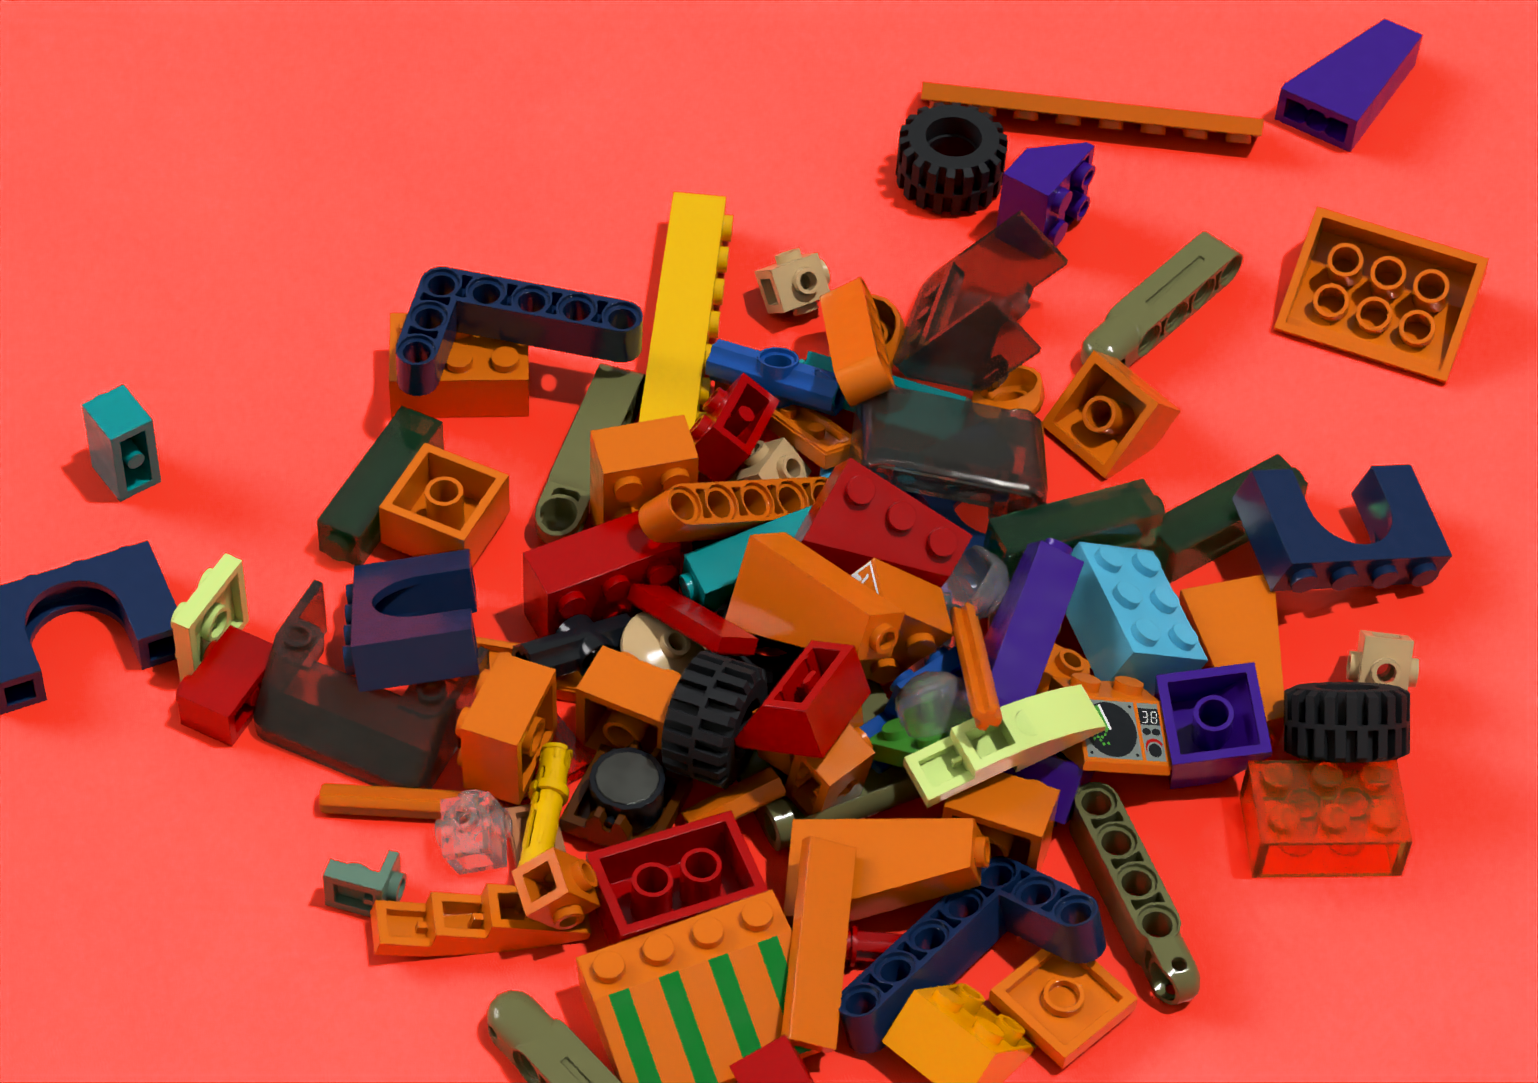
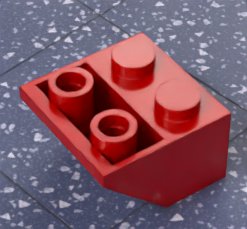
[734,640,871,758]

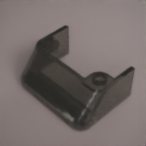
[893,210,1068,392]
[253,580,490,789]

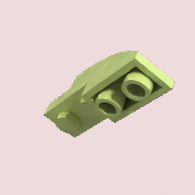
[903,684,1106,808]

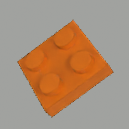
[988,949,1138,1069]

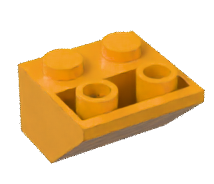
[881,983,1036,1083]

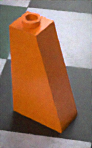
[725,532,905,661]
[1179,574,1284,747]
[783,818,991,928]

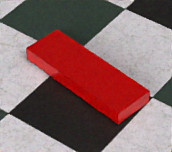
[627,583,759,656]

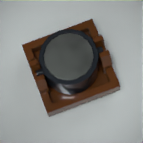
[560,740,693,847]

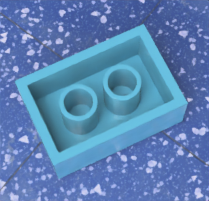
[1065,541,1208,695]

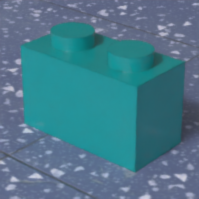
[82,384,161,502]

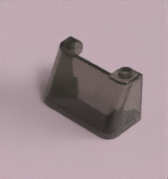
[849,385,1048,535]

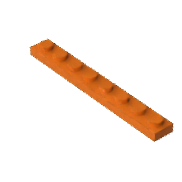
[921,82,1264,144]

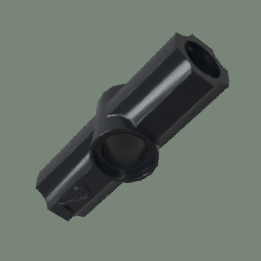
[511,609,643,677]

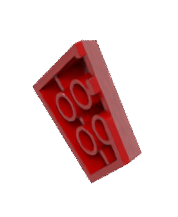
[794,457,973,587]

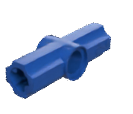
[705,339,845,417]

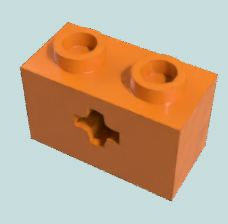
[784,723,876,817]

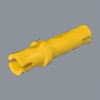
[517,742,573,868]

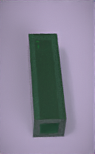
[317,406,444,566]
[1142,454,1308,583]
[982,478,1165,585]

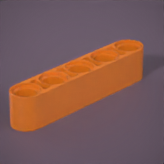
[820,277,895,407]
[638,477,828,543]

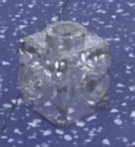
[435,789,513,875]

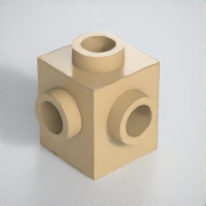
[754,248,830,316]
[729,437,812,481]
[1346,630,1419,691]

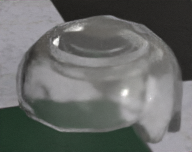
[941,545,1010,620]
[895,671,972,738]

